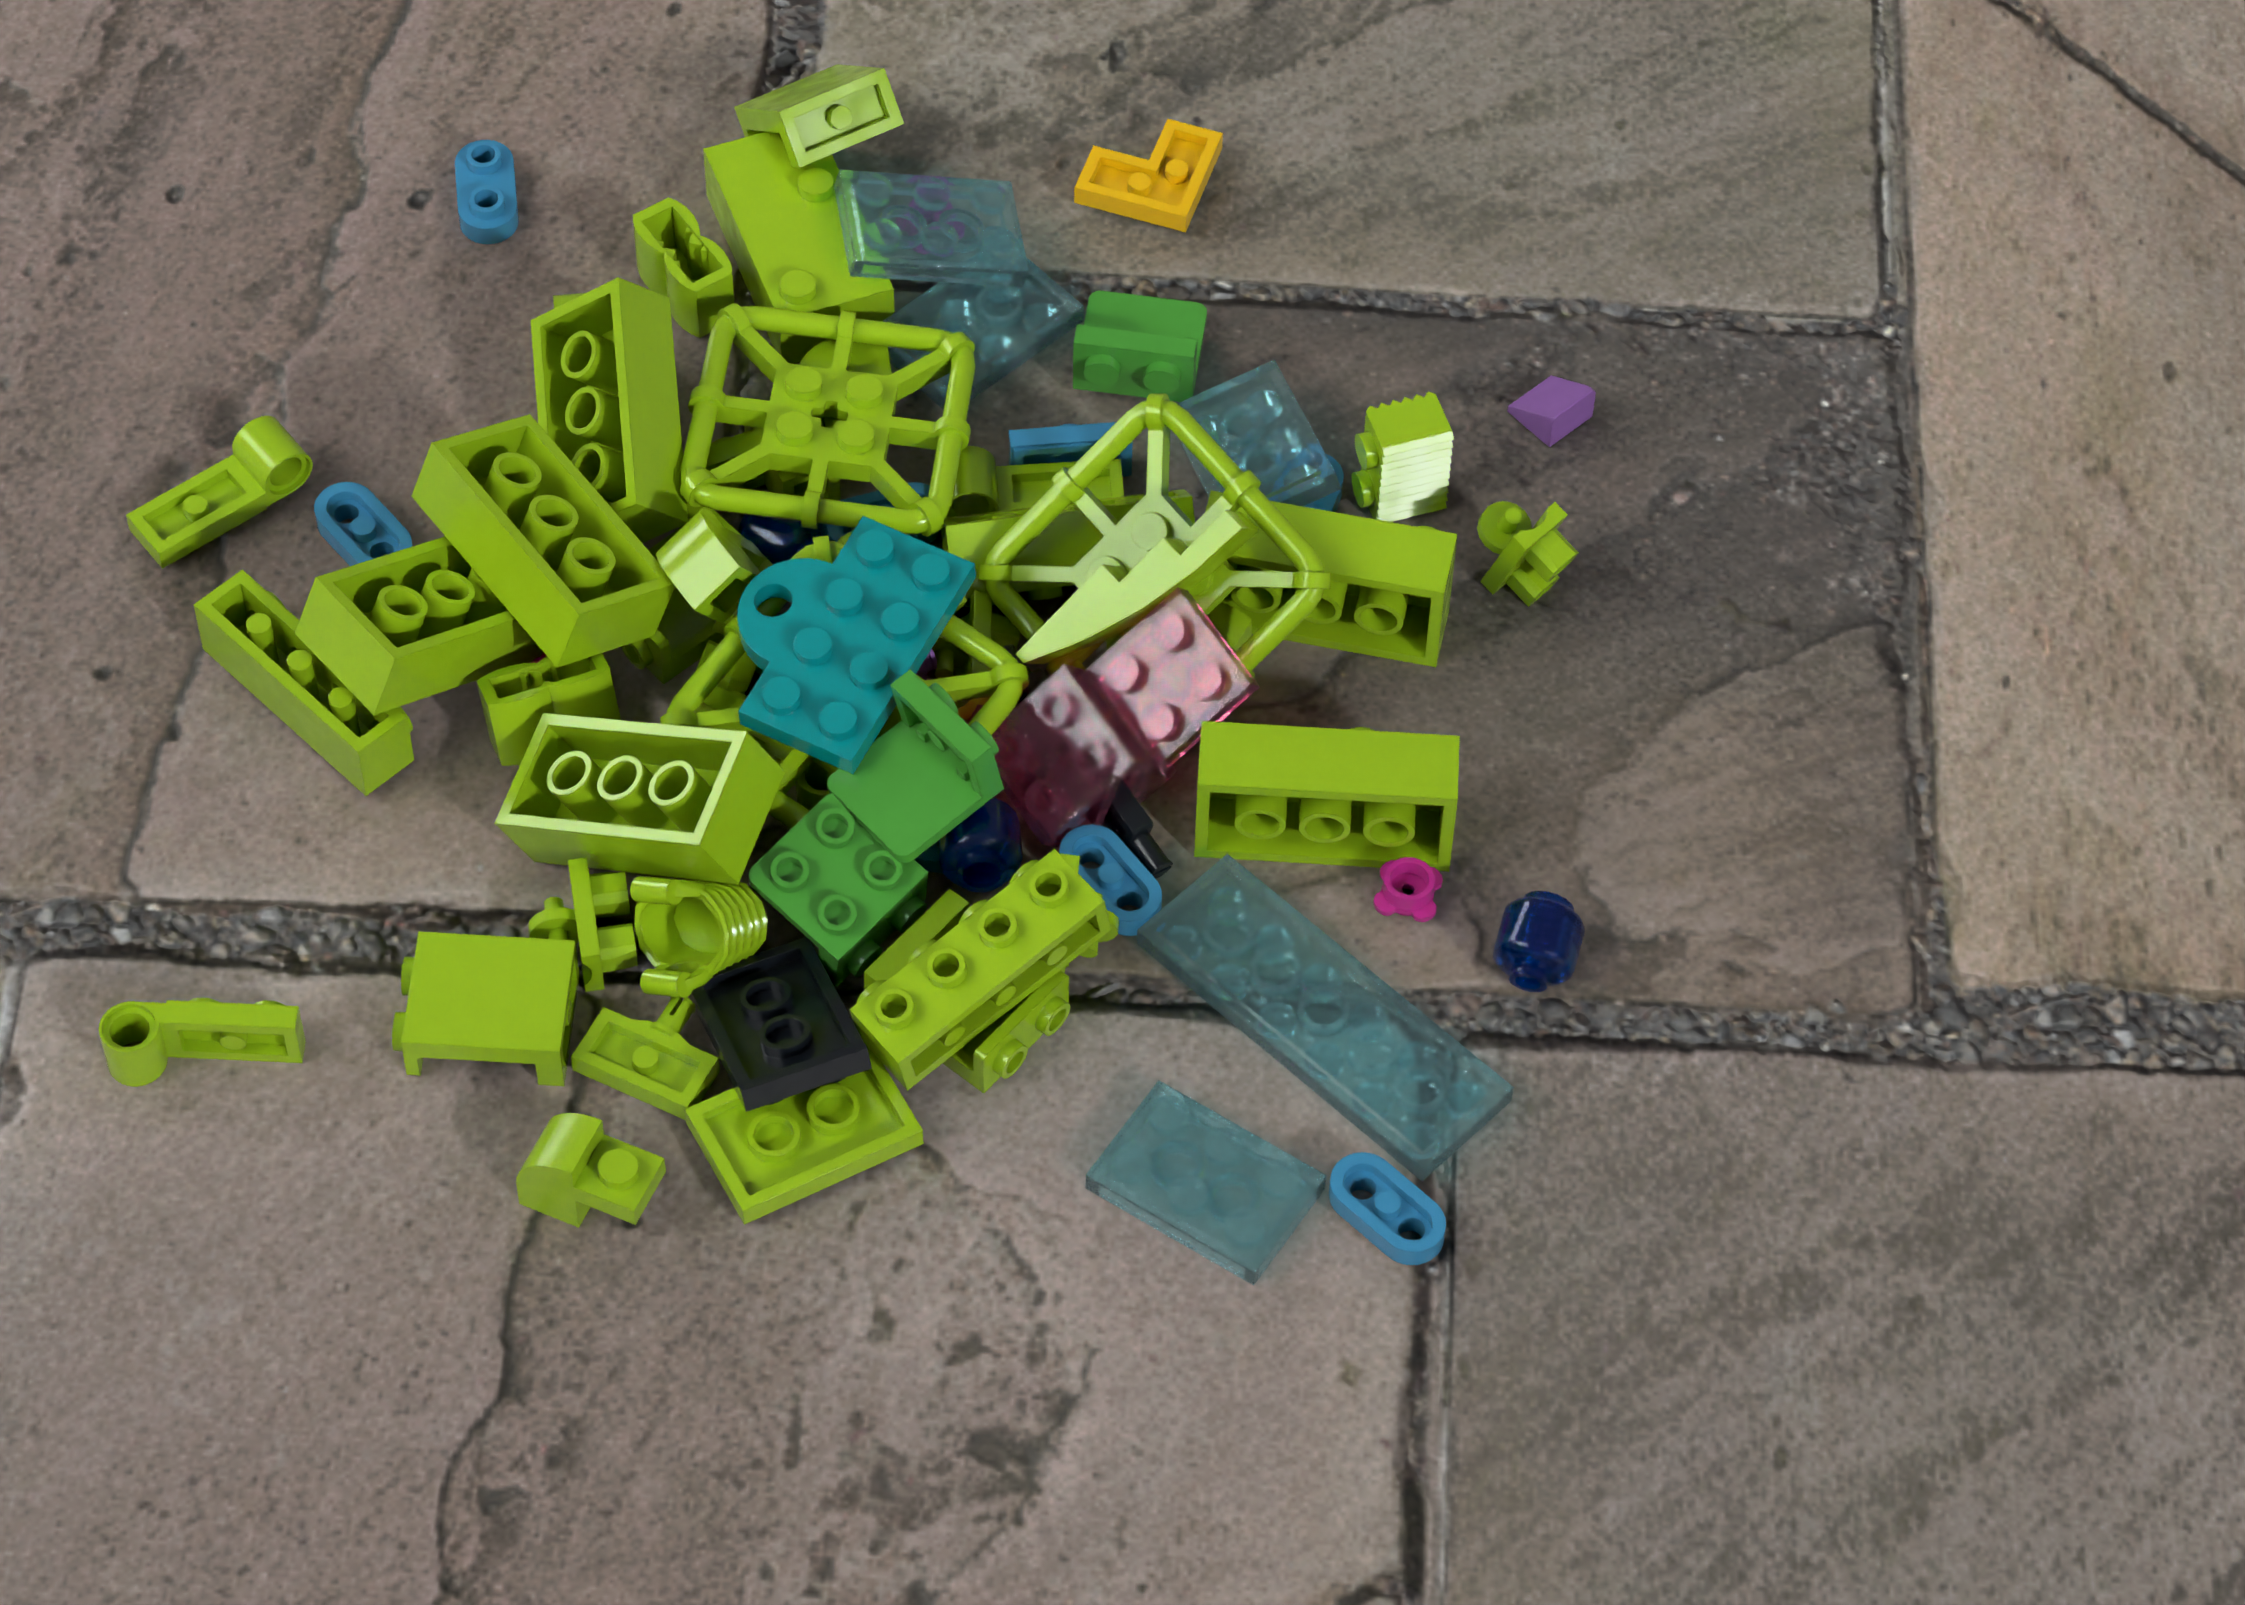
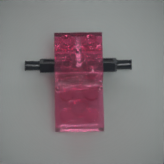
[992,587,1260,879]

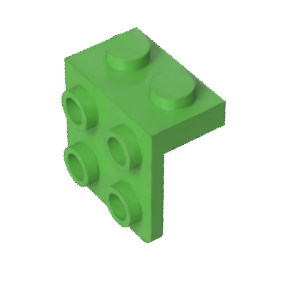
[1073,290,1207,403]
[827,669,1004,863]
[749,793,928,987]

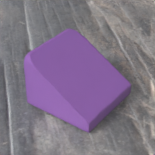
[1507,375,1596,447]

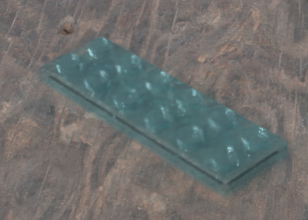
[1137,854,1514,1181]

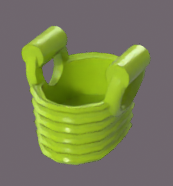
[630,876,768,998]

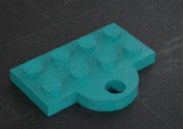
[737,516,976,774]

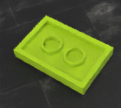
[685,1046,924,1225]

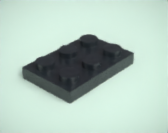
[689,937,872,1112]

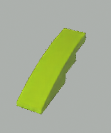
[1015,510,1259,664]

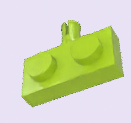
[571,997,720,1120]

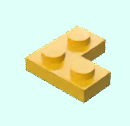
[1074,118,1223,233]

